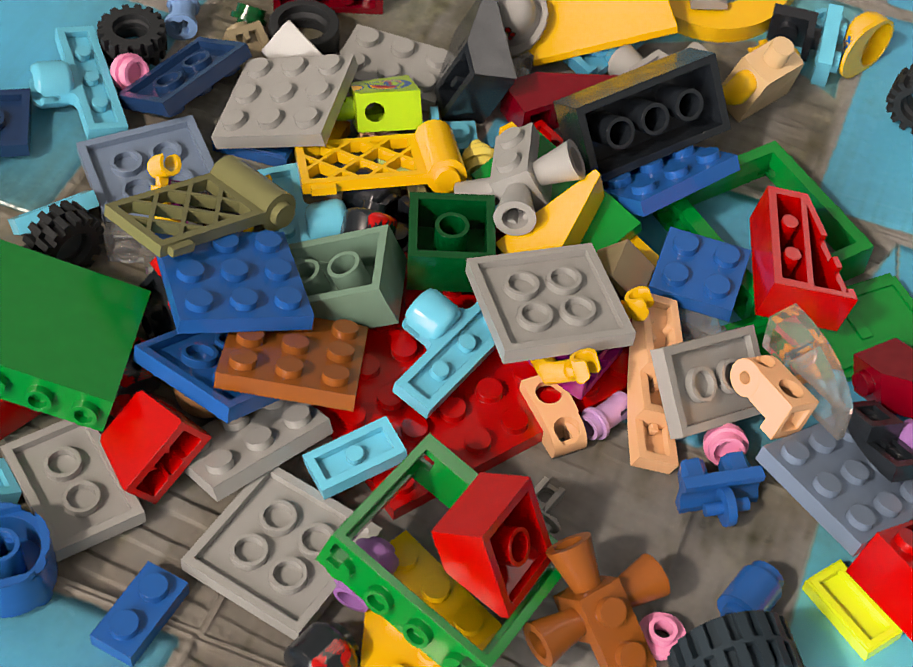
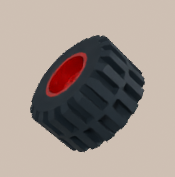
[667,610,805,667]

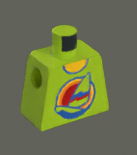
[336,75,423,133]

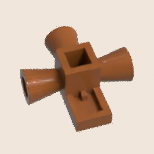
[523,532,670,667]

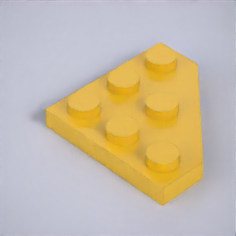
[360,530,502,667]

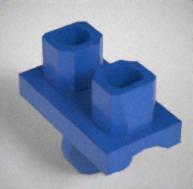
[675,451,766,527]

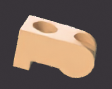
[730,355,819,440]
[519,375,587,459]

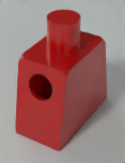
[100,390,212,505]

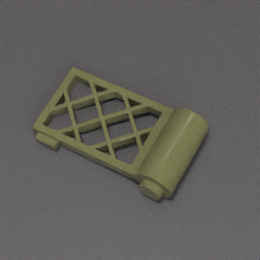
[104,155,296,258]

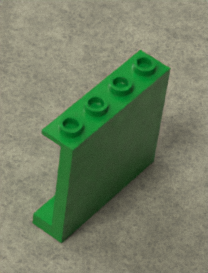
[0,239,151,432]

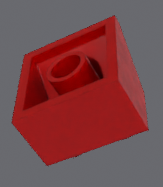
[431,472,552,618]

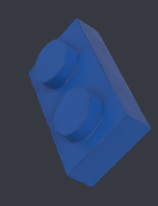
[90,561,190,667]

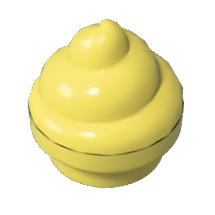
[462,139,494,180]

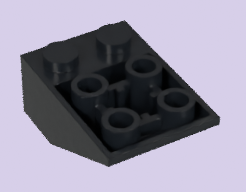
[434,0,517,124]

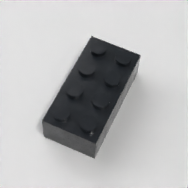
[553,47,731,183]

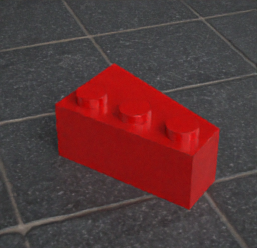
[749,185,858,331]

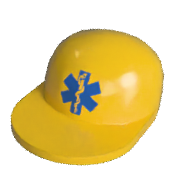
[840,11,894,79]

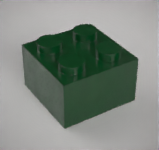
[406,192,496,292]

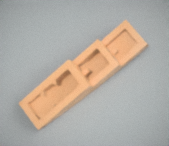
[627,294,683,474]

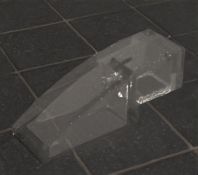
[762,303,854,441]

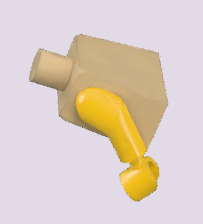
[722,36,804,123]

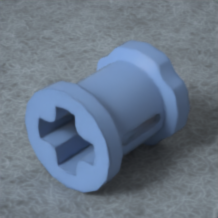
[164,0,200,40]

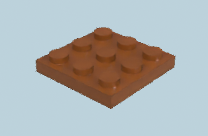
[214,317,368,411]

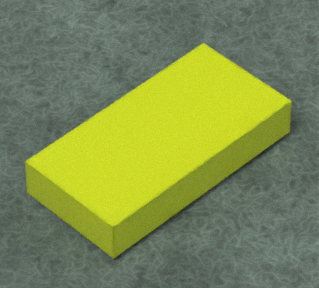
[802,559,903,661]

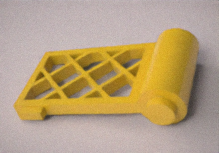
[294,119,467,196]

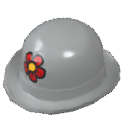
[497,0,549,56]

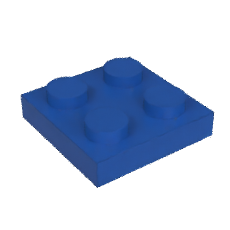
[648,227,752,322]

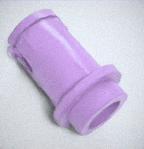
[581,391,627,440]

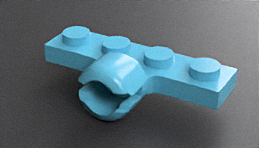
[29,26,128,140]
[257,163,347,244]
[392,288,496,419]

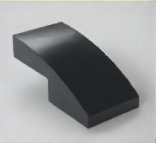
[840,400,913,483]

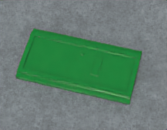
[717,273,913,389]

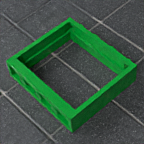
[653,140,874,320]
[316,433,562,667]

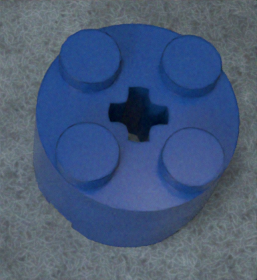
[0,502,58,618]

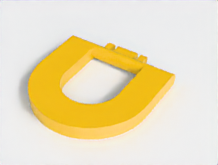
[668,0,794,43]

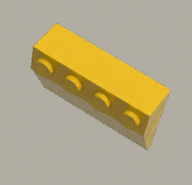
[526,0,678,66]

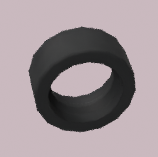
[268,0,340,55]

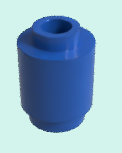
[717,561,784,616]

